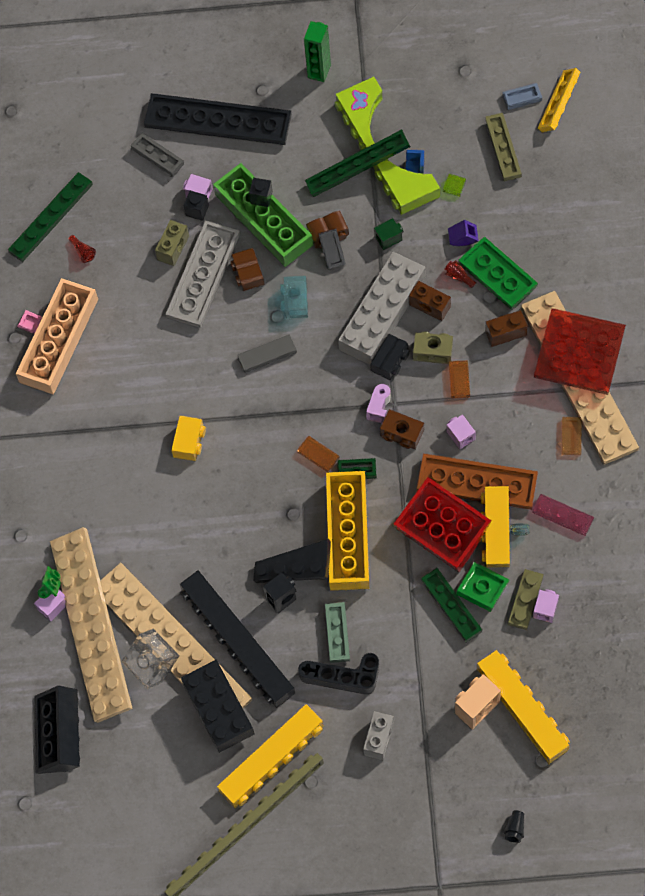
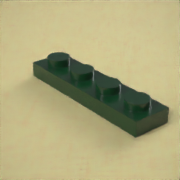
[421,568,482,642]

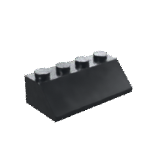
[34,686,80,774]

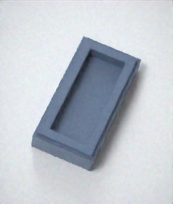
[502,83,542,110]

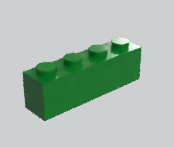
[304,21,331,82]

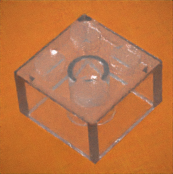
[121,628,180,689]

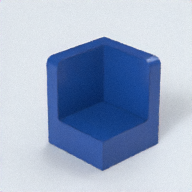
[406,150,425,174]

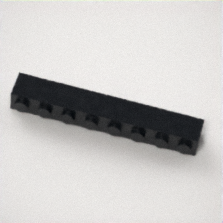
[180,570,295,708]

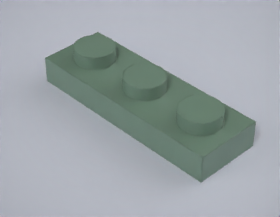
[325,602,350,663]

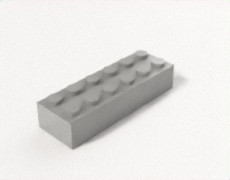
[338,252,426,365]

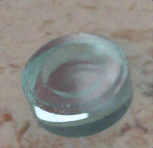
[510,523,530,536]

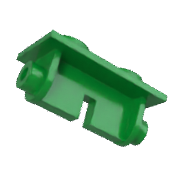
[38,566,61,599]

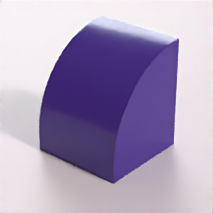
[448,220,479,246]

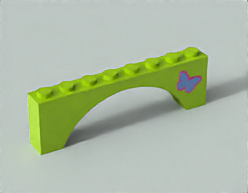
[334,77,440,215]

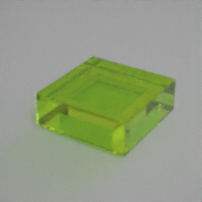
[443,174,466,197]

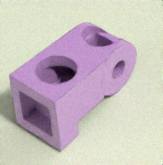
[366,384,391,423]

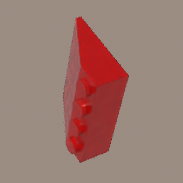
[394,477,491,572]

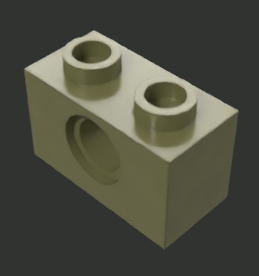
[155,220,189,266]
[413,332,453,364]

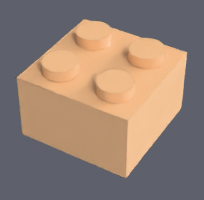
[455,674,501,730]

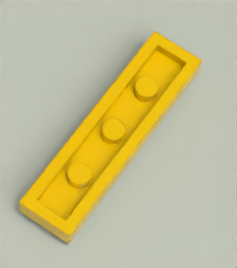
[538,68,580,132]

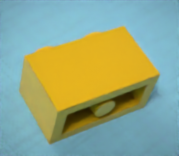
[171,416,206,461]

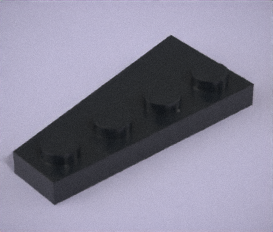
[253,539,331,583]

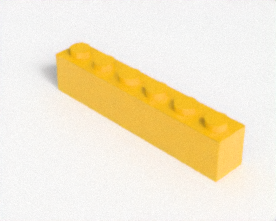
[477,650,570,764]
[217,704,324,808]

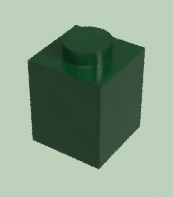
[374,218,404,251]

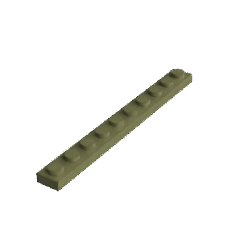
[164,753,324,896]

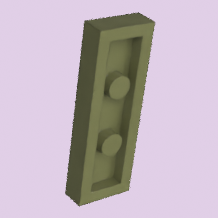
[508,569,544,630]

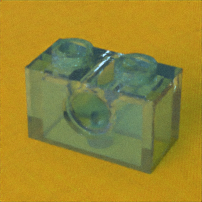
[280,276,308,319]

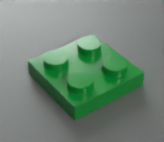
[456,562,509,612]

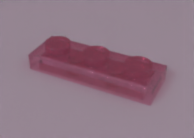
[532,494,594,536]

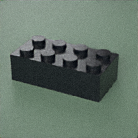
[181,659,255,753]

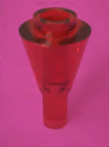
[69,235,96,263]
[444,260,477,288]

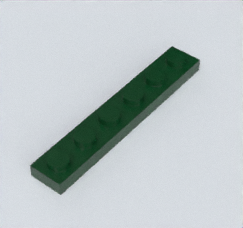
[305,129,411,197]
[8,172,93,262]

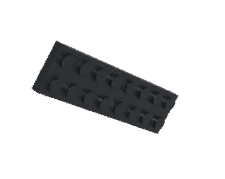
[144,93,292,145]

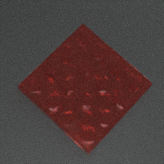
[534,308,626,395]

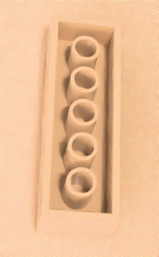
[16,278,98,395]

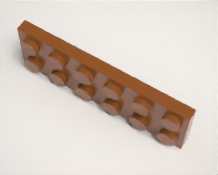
[417,453,538,510]

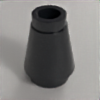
[504,810,525,843]

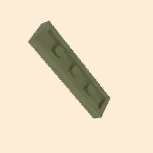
[485,113,522,181]

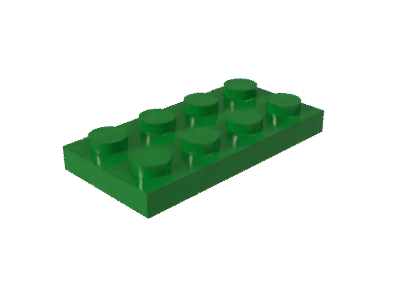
[458,236,538,310]

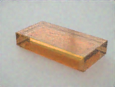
[449,360,470,399]
[562,417,582,455]
[297,436,340,473]

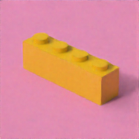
[481,486,510,567]

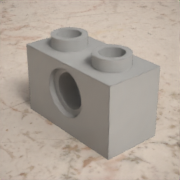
[363,711,394,761]

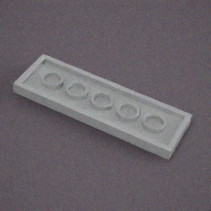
[166,220,240,328]

